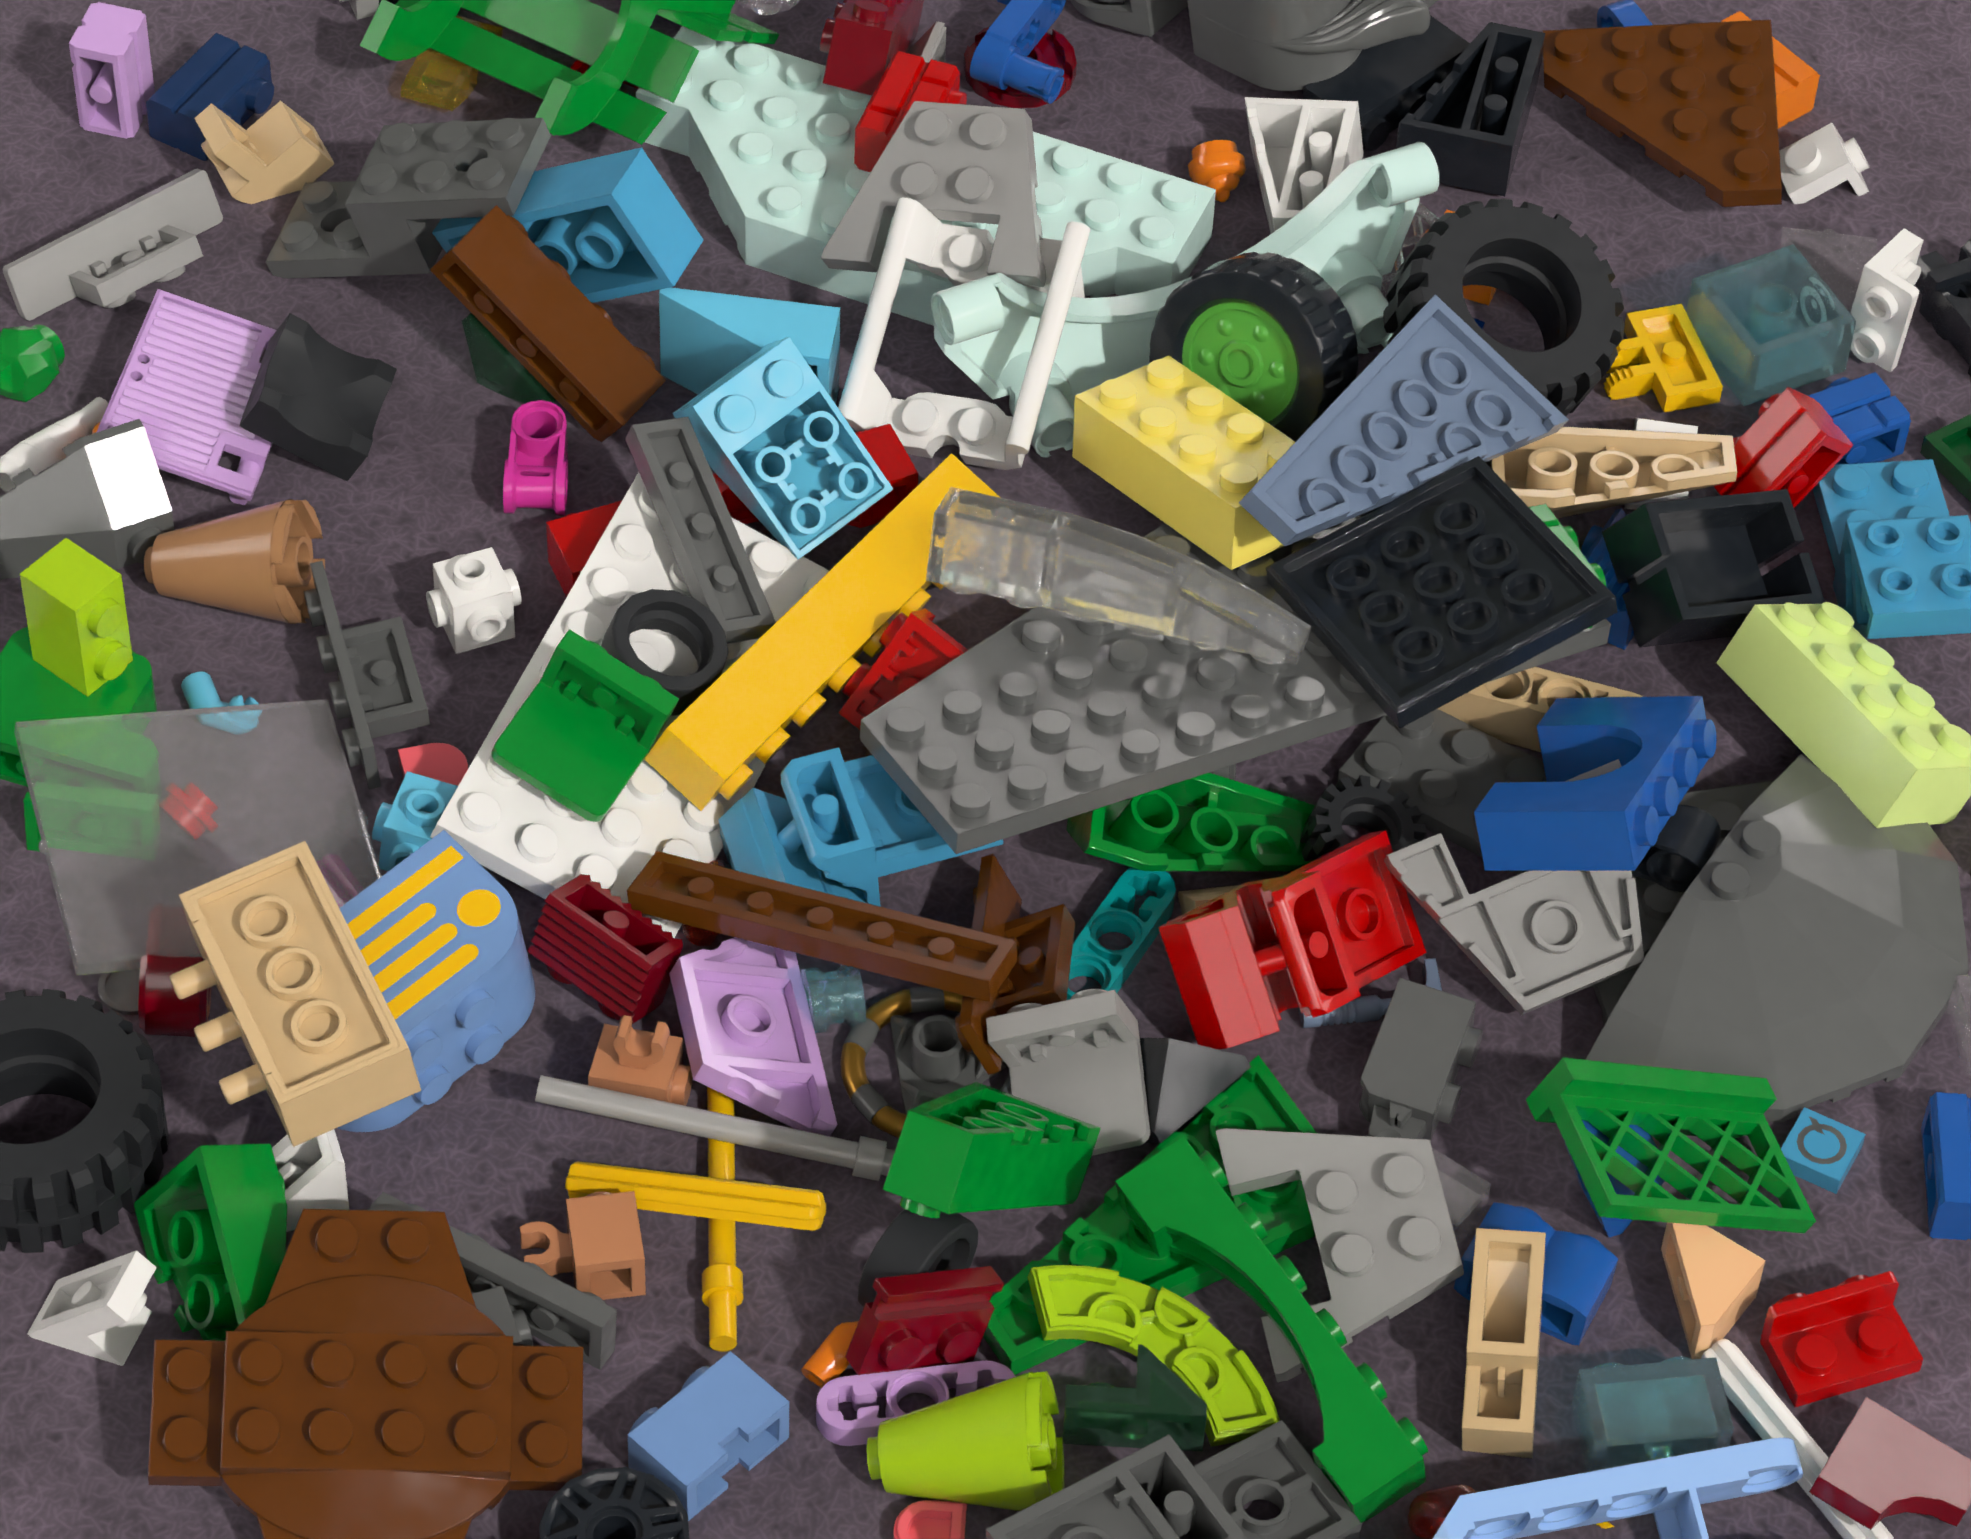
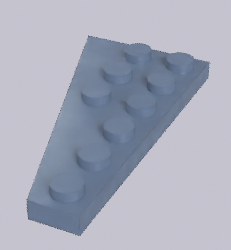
[1239,294,1569,546]

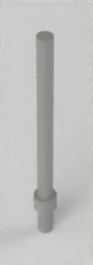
[535,1075,895,1181]

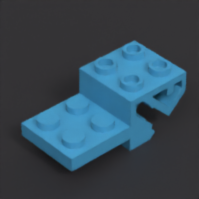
[1813,459,1971,639]
[718,747,1003,907]

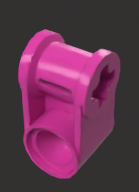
[503,400,568,516]

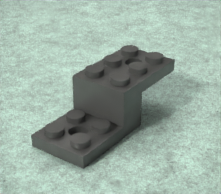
[265,118,551,279]
[986,1420,1362,1539]

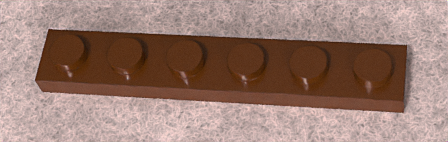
[627,851,1017,1002]

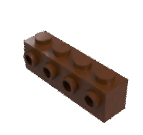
[429,205,666,442]

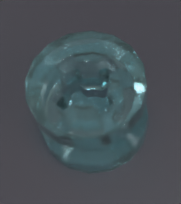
[801,964,866,1033]

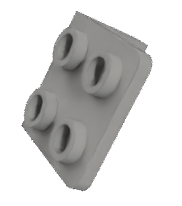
[986,989,1150,1156]

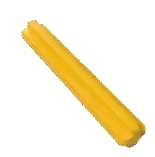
[565,1161,826,1231]

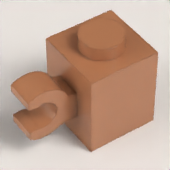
[588,1015,693,1114]
[520,1191,646,1300]

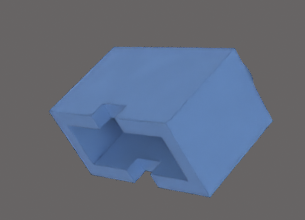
[627,1351,789,1521]

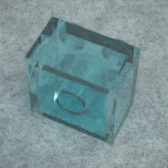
[1686,244,1856,406]

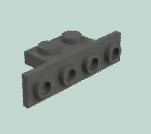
[304,561,430,789]

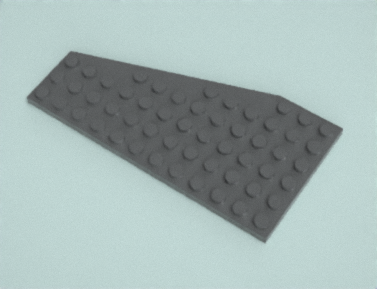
[860,516,1611,854]

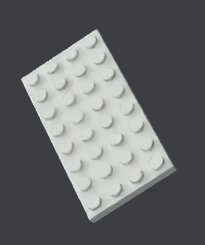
[430,472,829,938]

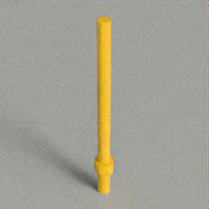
[702,1087,743,1352]

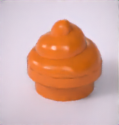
[1188,140,1246,202]

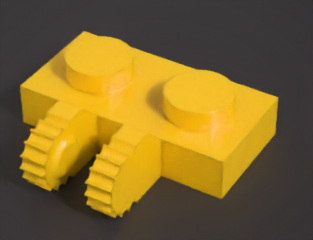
[1604,304,1723,412]

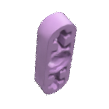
[816,1361,1016,1446]

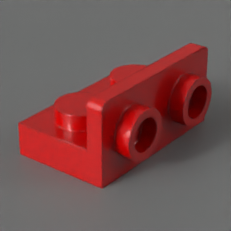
[839,608,968,730]
[1760,1271,1923,1407]

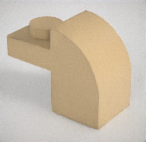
[194,100,335,204]

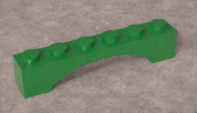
[1115,1136,1428,1523]

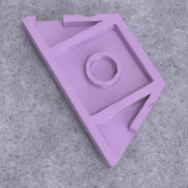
[669,937,837,1136]

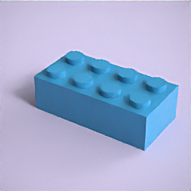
[432,147,704,303]

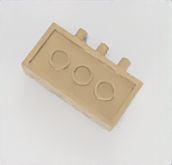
[169,841,421,1147]

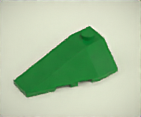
[1066,773,1316,871]
[134,1144,287,1341]

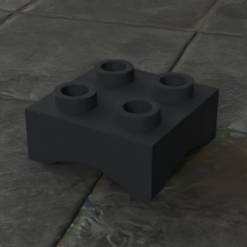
[239,313,397,481]

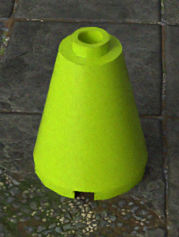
[867,1371,1064,1511]

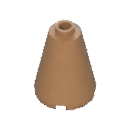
[144,499,325,624]

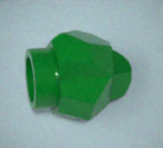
[0,324,65,402]

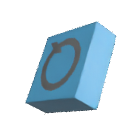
[1781,1107,1866,1194]

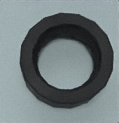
[601,589,729,716]
[858,1209,978,1308]

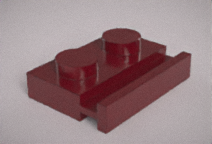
[845,1266,1004,1375]

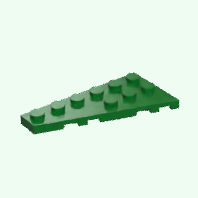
[983,1055,1317,1375]

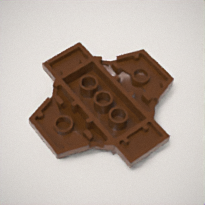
[148,1209,583,1539]

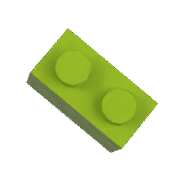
[20,538,133,697]

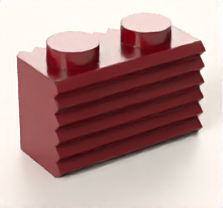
[527,874,683,1024]

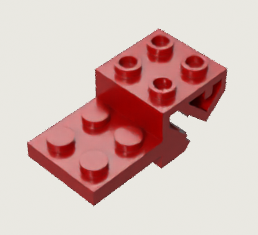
[1158,830,1427,1049]

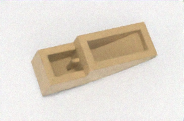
[1462,1228,1546,1458]

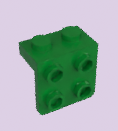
[491,629,679,822]

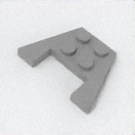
[821,101,1046,287]
[1384,759,1644,1015]
[1216,1128,1464,1382]

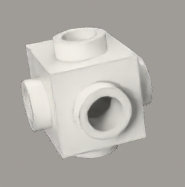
[426,547,522,654]

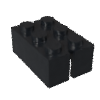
[1602,489,1825,648]

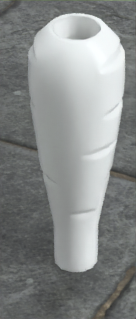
[0,397,109,493]

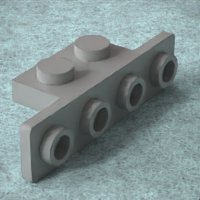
[3,169,223,321]

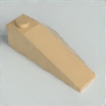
[1485,427,1737,518]

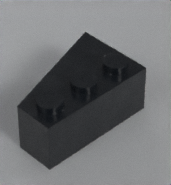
[1396,22,1545,197]

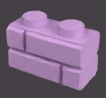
[69,2,155,139]

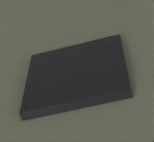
[1266,456,1618,729]

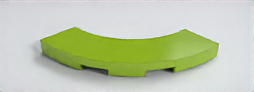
[1028,1265,1280,1447]

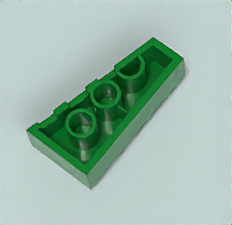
[882,1082,1101,1218]

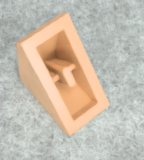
[1661,1222,1766,1362]

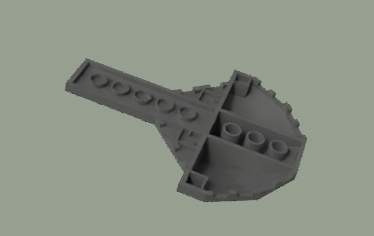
[1337,709,1969,1123]

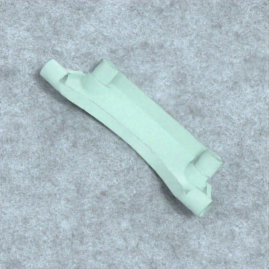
[931,141,1439,457]

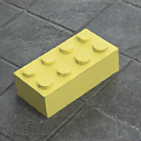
[1072,356,1295,570]

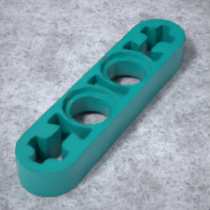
[1067,867,1176,1000]

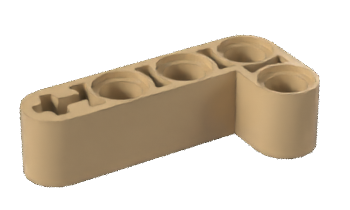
[1438,667,1643,752]

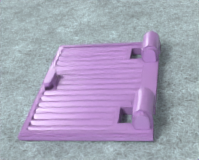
[96,289,277,505]

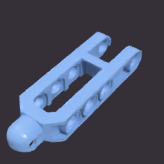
[1433,1438,1803,1539]

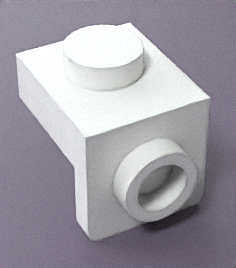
[1779,123,1870,204]

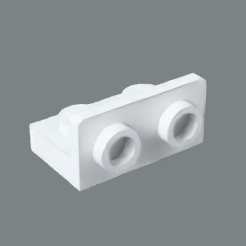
[1841,228,1923,372]

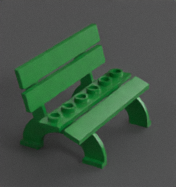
[360,0,779,145]

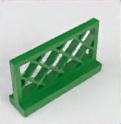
[1526,1057,1816,1233]

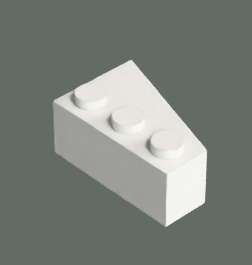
[1245,97,1364,234]

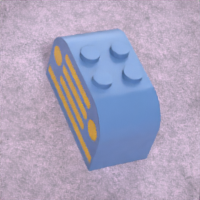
[338,830,536,1132]

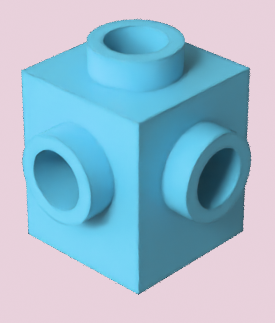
[372,771,458,871]

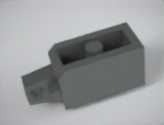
[1359,978,1483,1142]

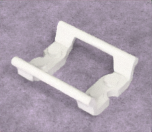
[838,197,1090,470]

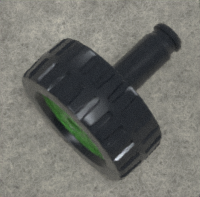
[1149,252,1359,442]

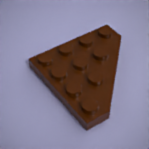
[1543,20,1782,207]

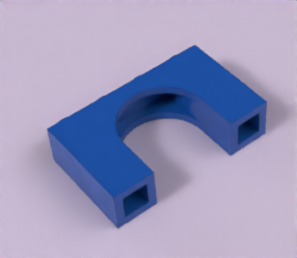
[1474,696,1717,871]

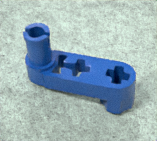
[970,0,1066,104]

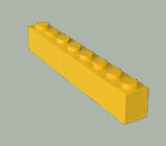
[644,453,1006,811]

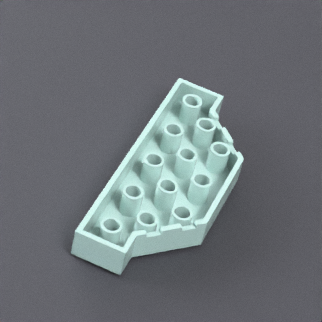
[636,26,1216,326]

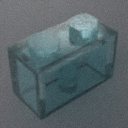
[1571,1356,1734,1472]

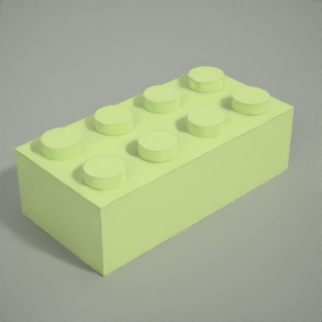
[1716,602,1971,828]

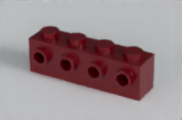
[820,0,924,96]

